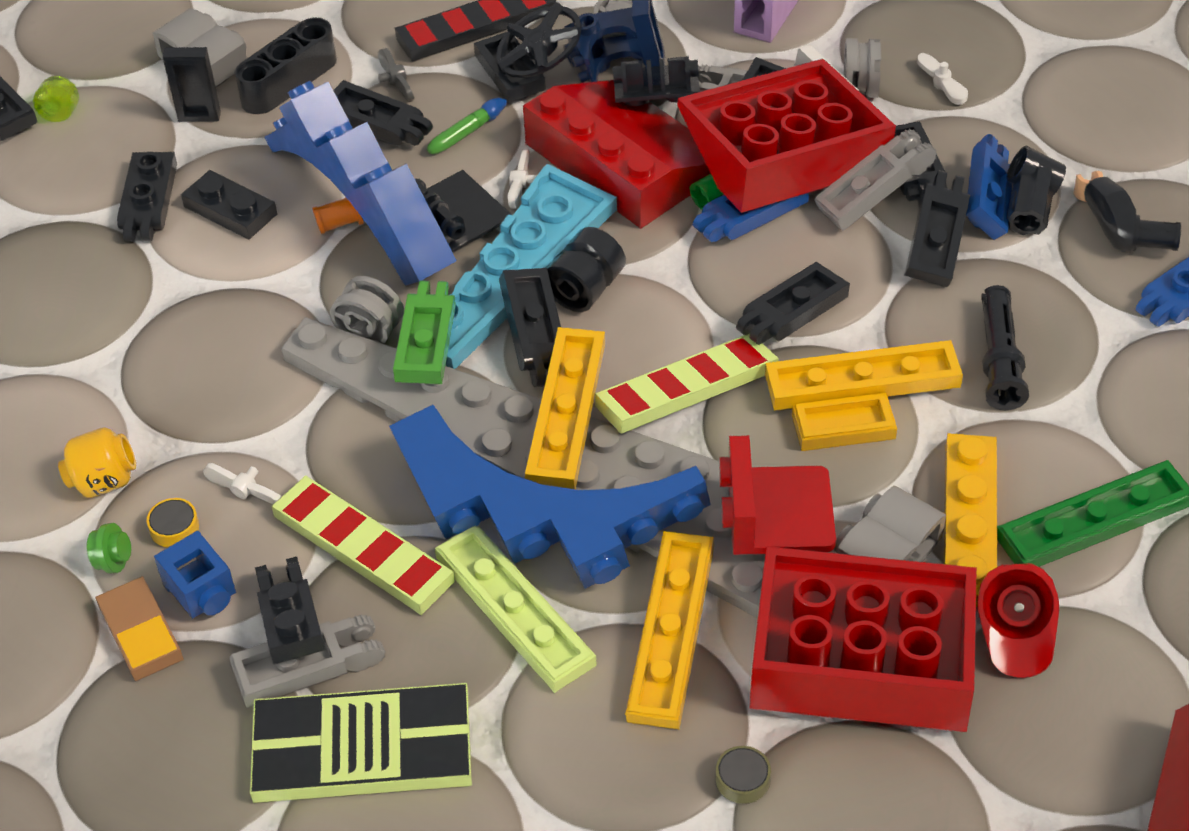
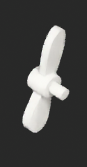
[917,53,968,105]
[508,149,537,210]
[203,463,282,504]

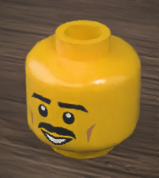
[58,427,136,498]

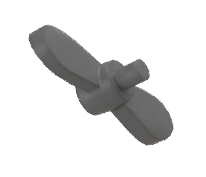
[378,48,414,101]

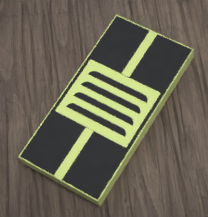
[250,683,472,803]

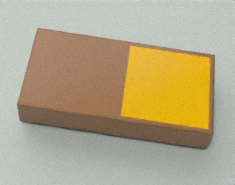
[95,576,184,682]

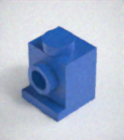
[154,530,236,619]

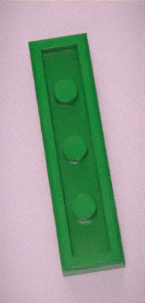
[997,460,1189,567]

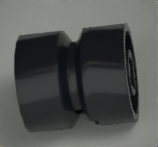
[547,227,626,312]

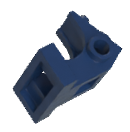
[563,0,665,83]

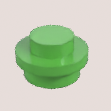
[87,523,131,574]

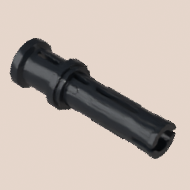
[981,285,1029,411]

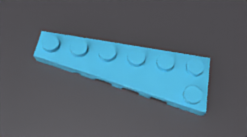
[445,164,617,369]

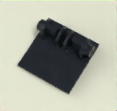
[613,56,700,106]
[415,170,512,252]

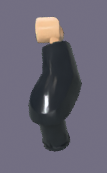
[1073,171,1181,254]

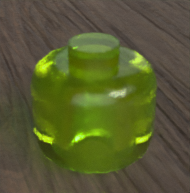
[33,76,79,122]

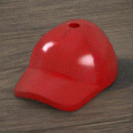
[978,563,1059,678]

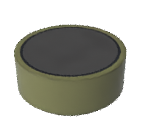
[715,746,771,804]

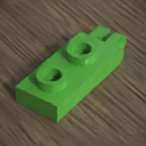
[393,280,455,384]

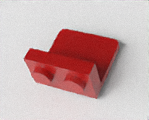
[719,435,836,555]

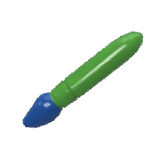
[427,98,507,154]

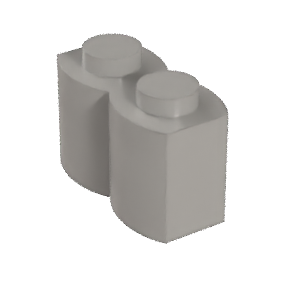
[153,8,247,87]
[834,485,946,562]

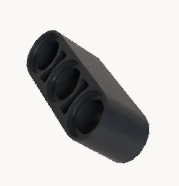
[235,17,337,114]

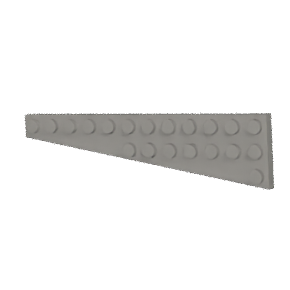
[281,317,765,618]

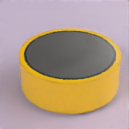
[147,498,199,548]

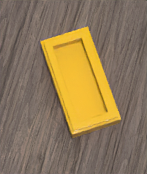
[792,392,897,451]

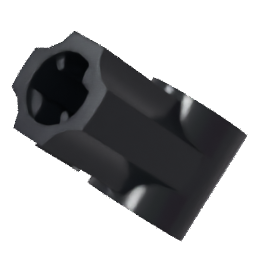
[1007,146,1066,235]

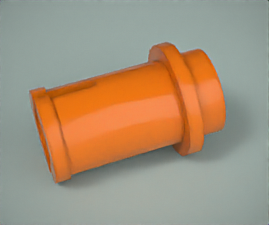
[312,198,364,234]

